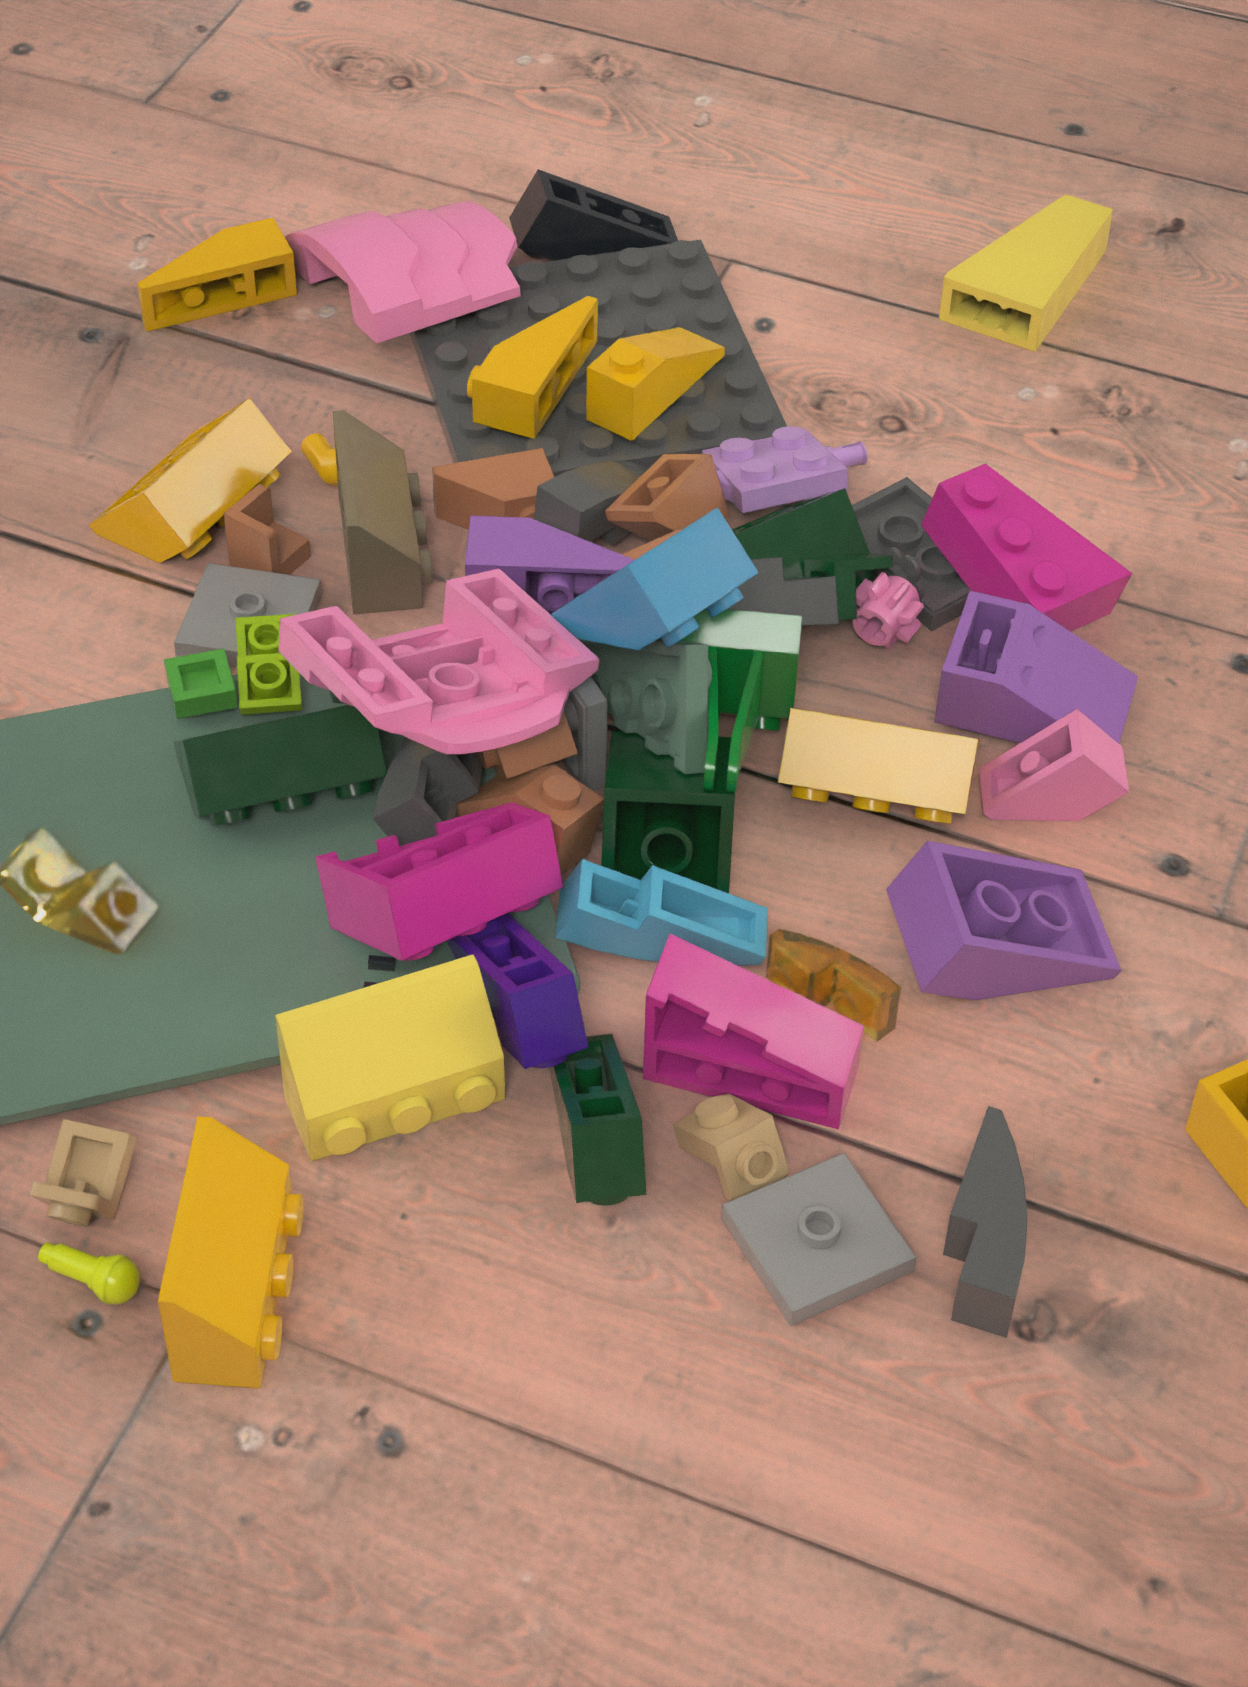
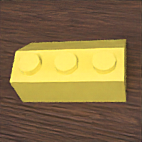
[275,954,505,1162]

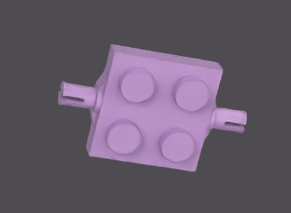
[702,426,867,513]

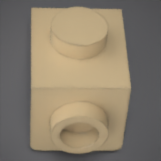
[672,1093,789,1201]
[29,1119,137,1227]

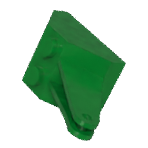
[681,609,802,793]

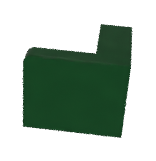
[804,553,893,621]

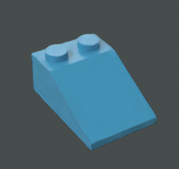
[550,507,759,650]

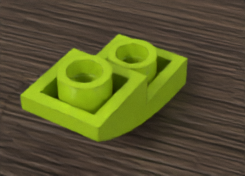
[235,613,302,715]

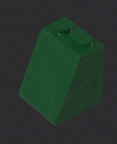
[601,731,735,893]

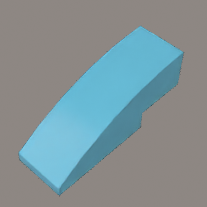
[555,859,768,966]

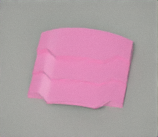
[285,201,521,344]
[278,569,599,755]

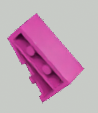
[921,464,1132,632]
[315,802,563,961]
[643,934,864,1130]

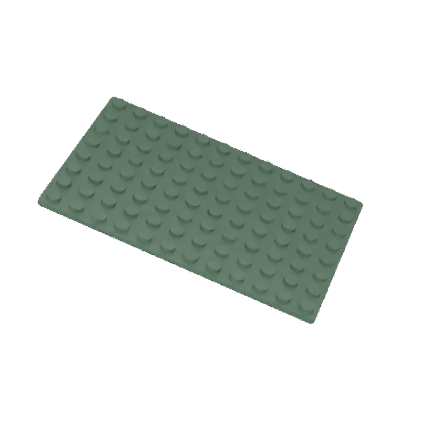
[0,674,580,1126]

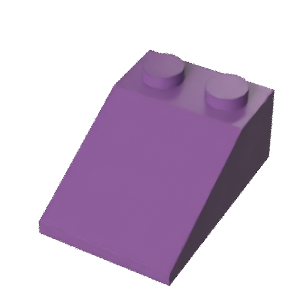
[886,841,1122,1001]

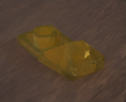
[0,827,159,955]

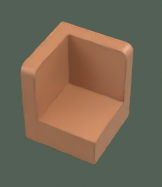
[224,484,311,575]

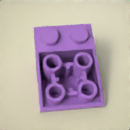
[465,515,634,614]
[934,591,1138,744]

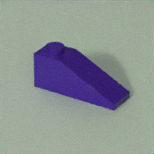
[446,913,589,1069]

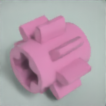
[852,572,924,649]

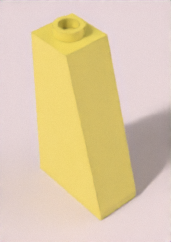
[939,194,1113,352]

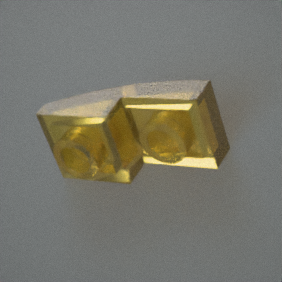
[766,929,901,1042]

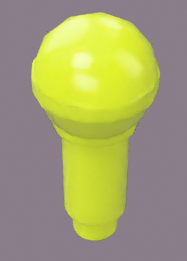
[38,1242,140,1305]

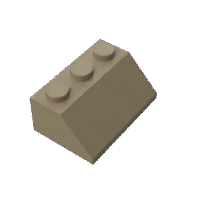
[332,410,433,614]

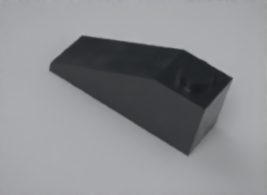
[509,169,678,261]

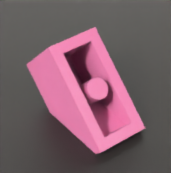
[978,709,1129,821]

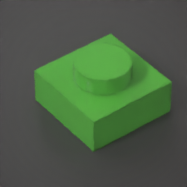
[164,648,238,719]

